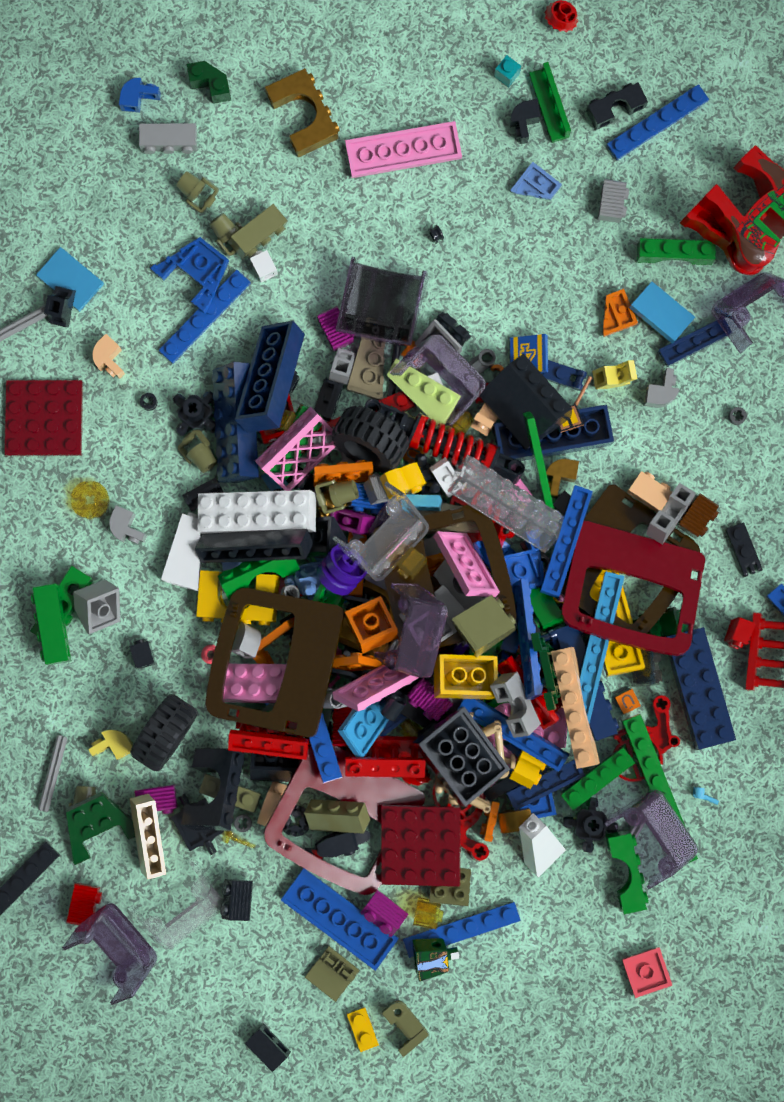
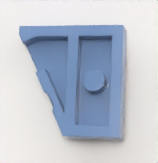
[510,162,562,201]

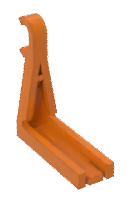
[253,617,295,664]

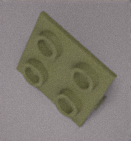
[429,868,471,907]
[305,946,360,1002]

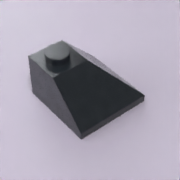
[307,516,347,558]

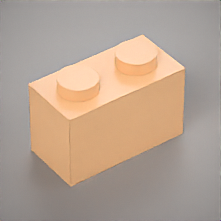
[627,471,672,513]

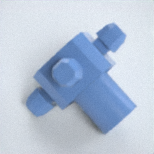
[284,561,327,600]

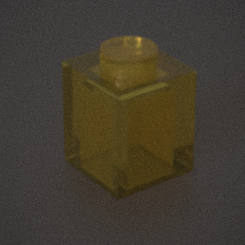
[396,546,427,580]
[413,897,444,929]

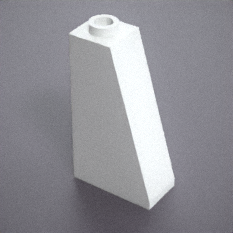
[161,512,202,592]
[519,813,566,877]

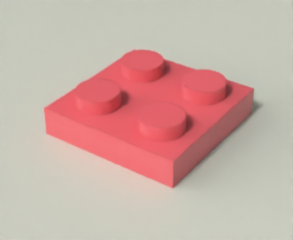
[622,947,673,998]

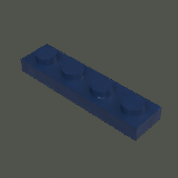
[658,316,734,367]
[506,759,585,810]

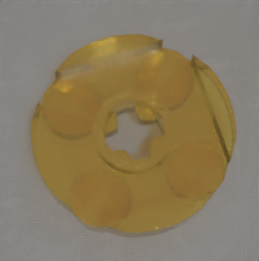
[71,481,110,520]

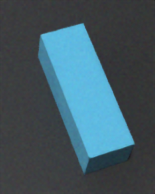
[403,494,442,511]

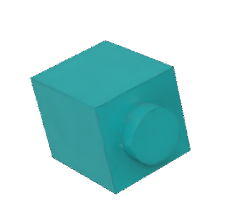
[494,55,521,88]

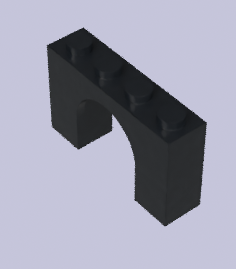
[181,748,244,831]

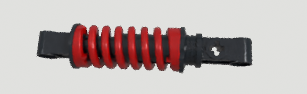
[364,399,525,484]

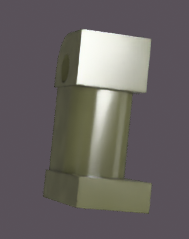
[382,1000,429,1057]

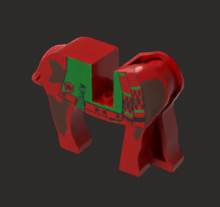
[680,145,784,275]

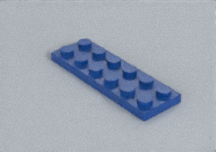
[281,869,399,971]

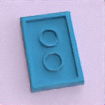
[36,247,104,312]
[629,282,695,344]
[338,701,389,757]

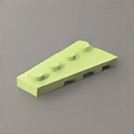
[387,359,461,426]

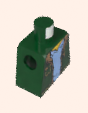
[412,938,459,982]

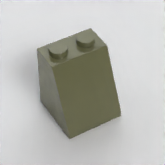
[452,595,516,658]

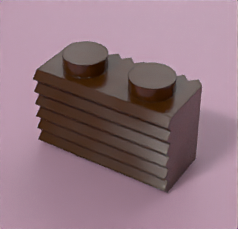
[677,493,719,539]

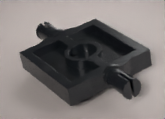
[171,793,224,856]

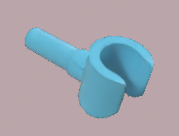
[693,787,719,805]

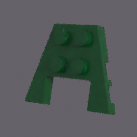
[531,632,561,711]
[66,792,135,865]

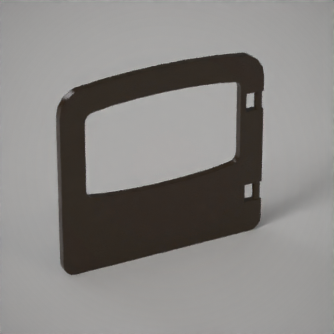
[544,485,700,634]
[373,504,516,655]
[205,588,345,738]

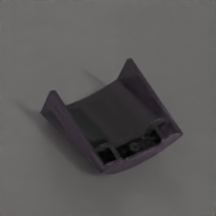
[336,256,429,346]

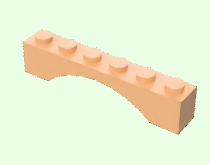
[551,647,600,769]

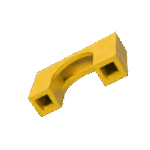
[196,570,280,626]

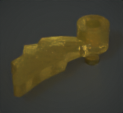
[224,831,256,848]

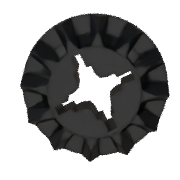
[283,805,309,837]

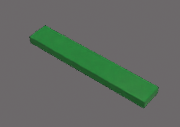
[523,411,557,524]

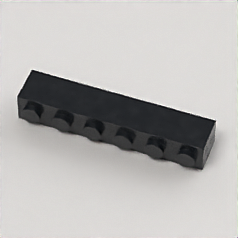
[195,529,313,563]

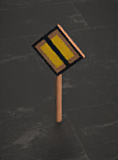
[559,376,592,433]

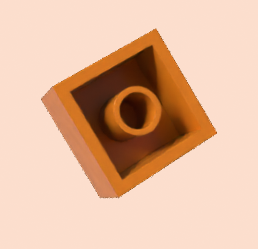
[345,596,398,654]

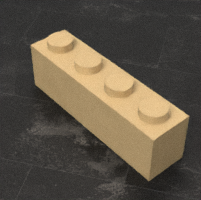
[130,794,166,880]

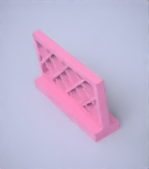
[255,407,336,491]

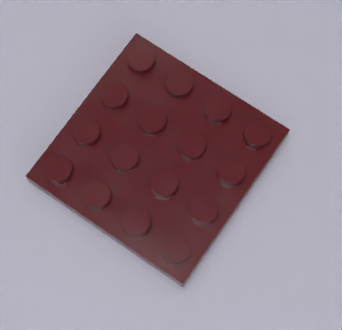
[5,380,83,456]
[381,805,461,887]

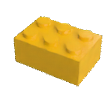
[434,654,498,699]

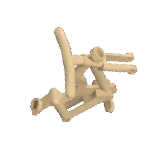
[435,712,516,813]

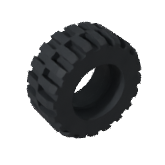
[332,405,409,473]
[130,694,198,771]

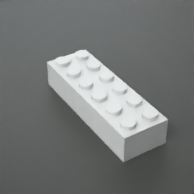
[198,490,316,534]

